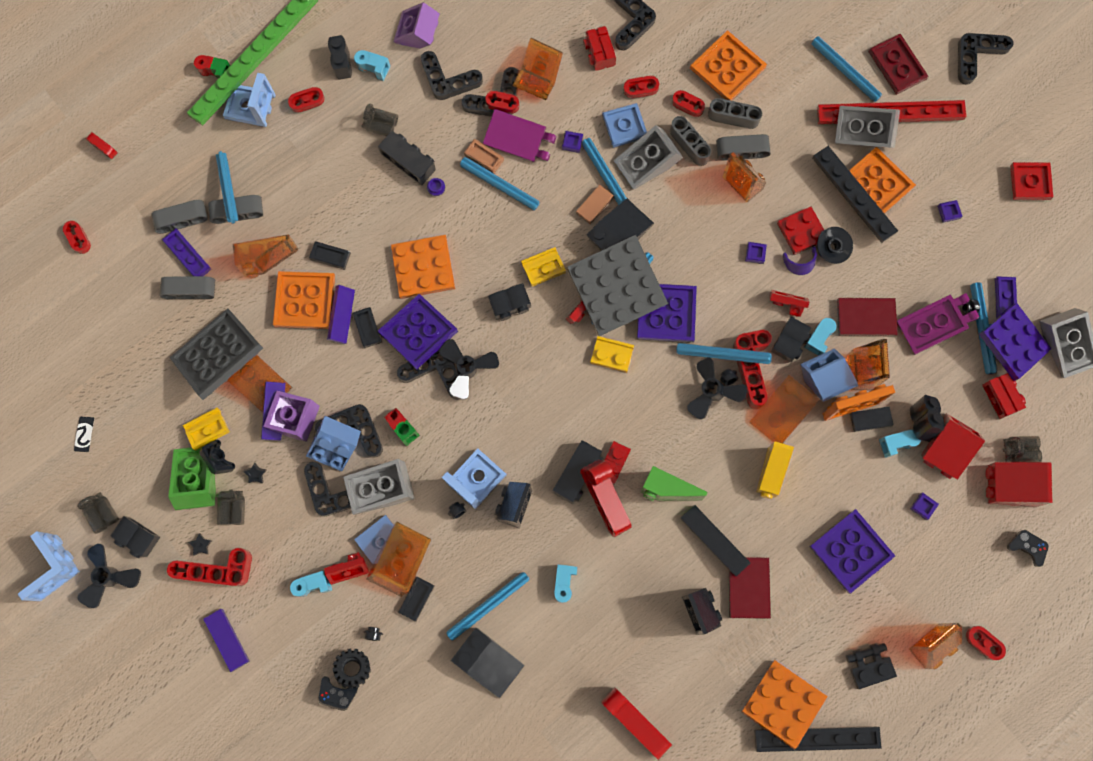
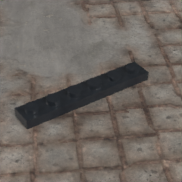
[812,145,898,243]
[754,726,882,752]

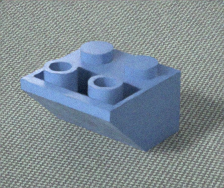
[800,348,858,402]
[306,416,361,471]

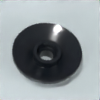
[817,227,853,264]

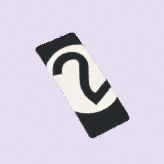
[74,416,94,452]

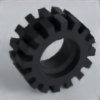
[333,649,371,689]

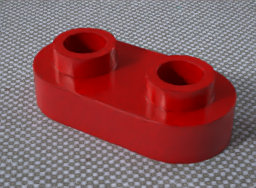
[623,76,660,98]
[288,87,325,112]
[966,626,1006,661]

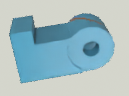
[354,50,390,81]
[804,318,836,356]
[879,430,921,458]
[554,564,577,603]
[290,571,332,597]

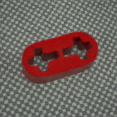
[672,90,705,117]
[485,91,520,114]
[85,132,118,160]
[63,220,91,254]

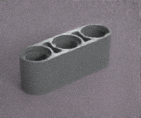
[708,98,762,129]
[670,116,711,166]
[716,134,771,161]
[208,195,263,224]
[151,200,208,234]
[160,276,216,299]

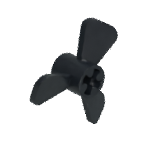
[440,339,499,400]
[687,357,748,420]
[77,543,141,608]

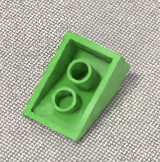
[168,447,216,510]
[641,466,708,501]

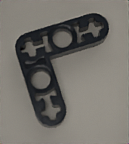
[615,0,656,51]
[958,33,1014,85]
[421,51,483,100]
[462,67,520,116]
[397,349,459,400]
[315,404,383,458]
[304,462,351,517]

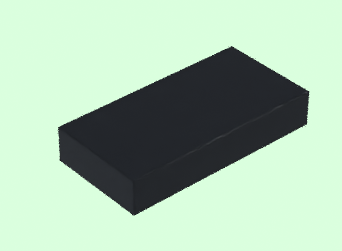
[309,241,351,270]
[353,307,382,349]
[850,406,894,432]
[398,577,435,622]

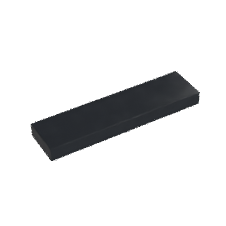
[681,505,751,577]

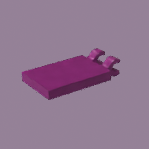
[483,109,557,162]
[897,293,979,355]

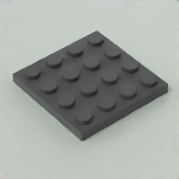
[567,235,668,336]
[170,308,263,400]

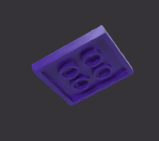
[637,284,697,343]
[378,294,458,370]
[979,303,1051,381]
[809,509,895,594]

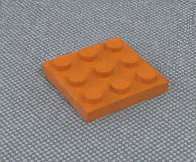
[690,30,767,101]
[849,147,916,214]
[391,235,455,299]
[273,271,335,329]
[822,384,895,421]
[742,660,828,750]

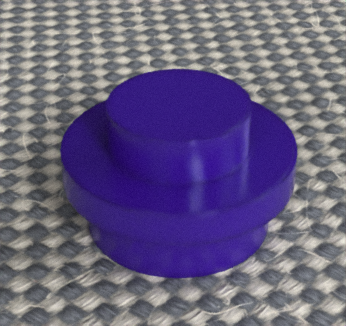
[427,178,445,196]

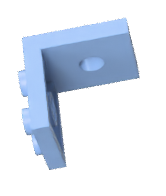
[223,73,276,127]
[442,448,507,510]
[18,531,80,601]

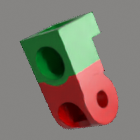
[194,55,231,79]
[384,408,420,446]

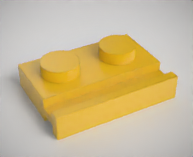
[521,247,566,287]
[590,336,634,373]
[183,407,230,451]

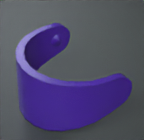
[783,247,817,275]

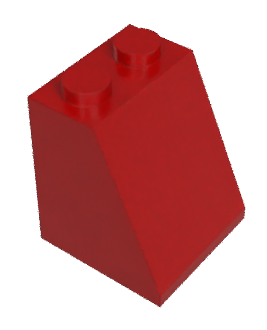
[921,413,985,480]
[986,462,1053,507]

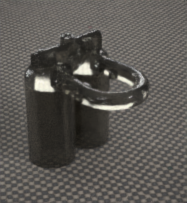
[361,103,399,137]
[1003,436,1042,462]
[216,489,245,526]
[77,492,119,534]

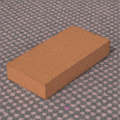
[464,139,504,174]
[576,185,614,225]

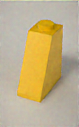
[756,441,794,499]

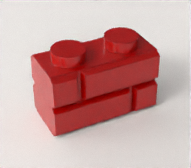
[583,26,616,71]
[982,373,1026,419]

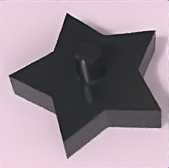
[243,463,266,483]
[188,533,212,556]

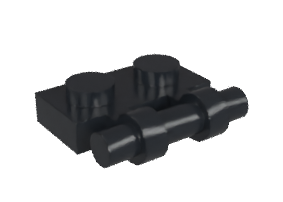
[846,643,897,689]

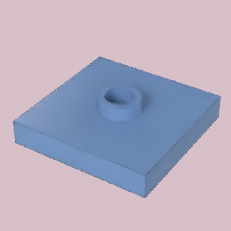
[602,103,647,148]
[354,515,410,571]

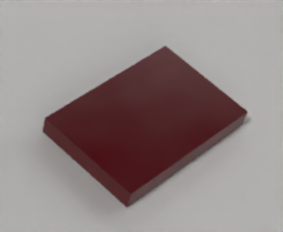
[868,33,929,95]
[837,298,898,336]
[729,557,771,619]

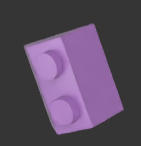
[393,2,440,49]
[263,391,320,442]

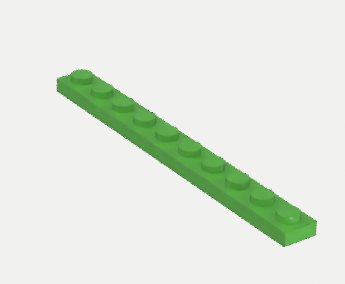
[187,0,318,126]

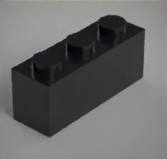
[378,131,436,186]
[552,440,603,504]

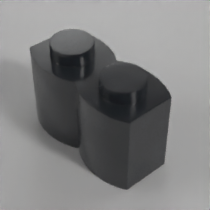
[328,35,352,80]
[488,283,532,321]
[771,317,812,362]
[910,395,945,442]
[110,516,160,558]

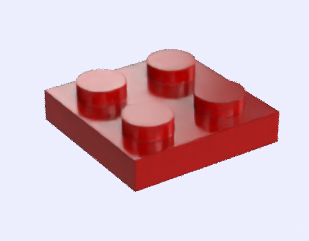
[1010,162,1054,200]
[777,206,824,255]

